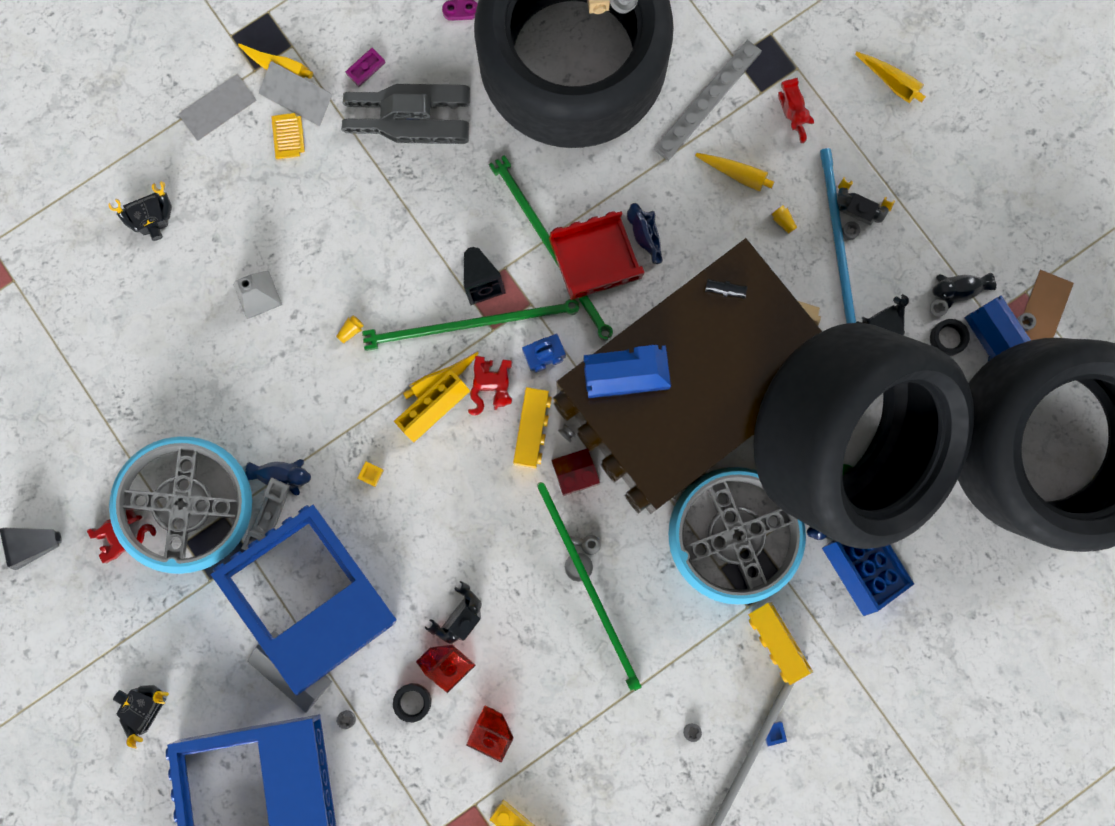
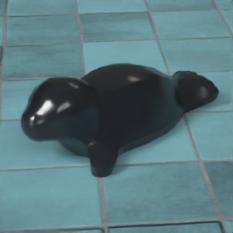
[932,273,997,309]

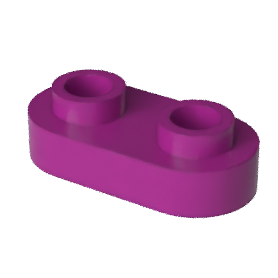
[442,0,477,21]

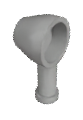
[570,535,601,555]

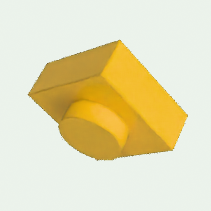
[357,461,384,487]

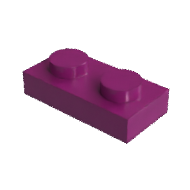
[345,48,386,87]

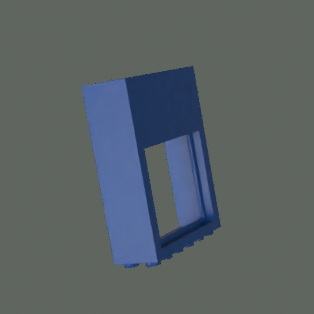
[210,504,397,696]
[166,714,336,826]

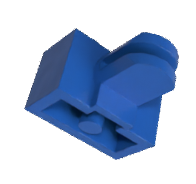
[522,334,566,372]

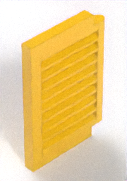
[271,113,305,159]

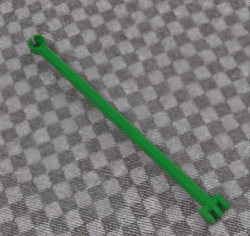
[488,155,613,341]
[362,299,580,351]
[537,482,642,691]

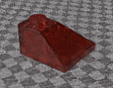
[416,644,476,693]
[466,705,514,763]

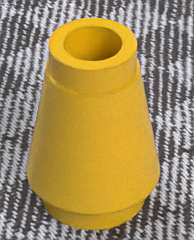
[771,205,797,234]
[336,315,364,343]

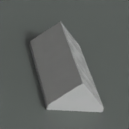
[247,631,332,713]

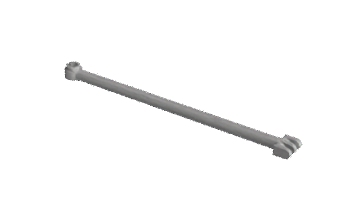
[710,654,808,826]

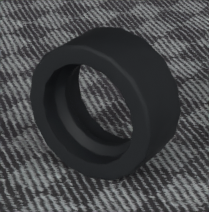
[930,319,970,356]
[393,683,432,723]

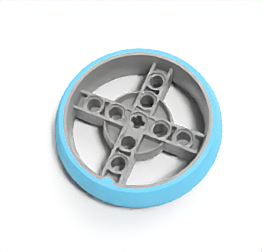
[109,436,252,574]
[668,467,806,604]

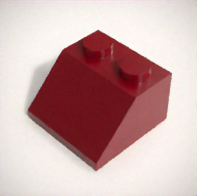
[551,448,600,496]

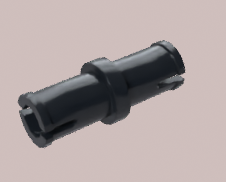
[705,279,748,299]

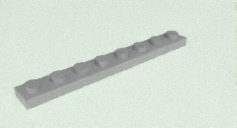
[654,39,762,161]

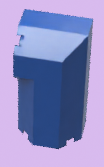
[964,295,1031,361]
[583,345,671,398]

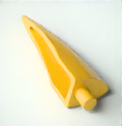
[238,44,313,79]
[855,51,926,104]
[695,153,774,191]
[403,351,479,400]

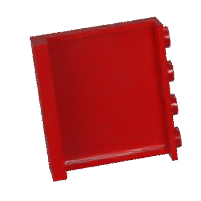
[549,211,645,300]

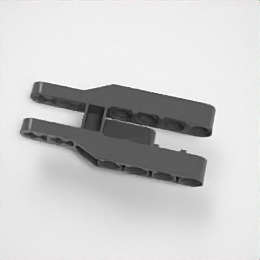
[341,84,470,144]

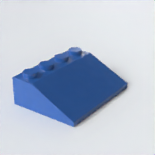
[822,540,914,616]

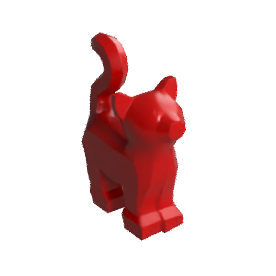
[778,77,814,144]
[468,356,512,416]
[87,509,157,563]

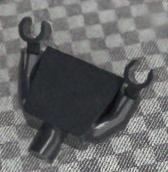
[856,294,909,335]
[425,581,482,644]

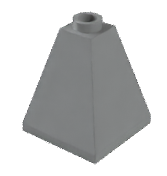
[233,271,282,319]

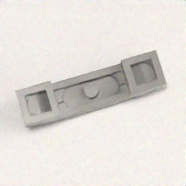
[241,478,290,550]

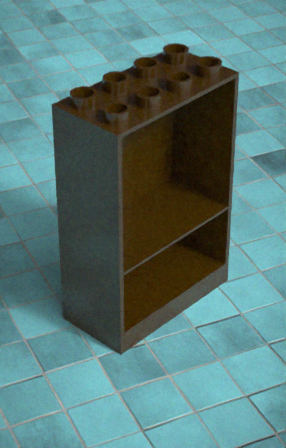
[553,238,822,514]

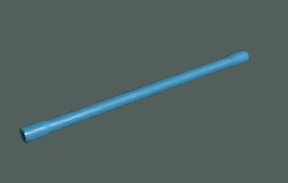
[820,148,856,324]

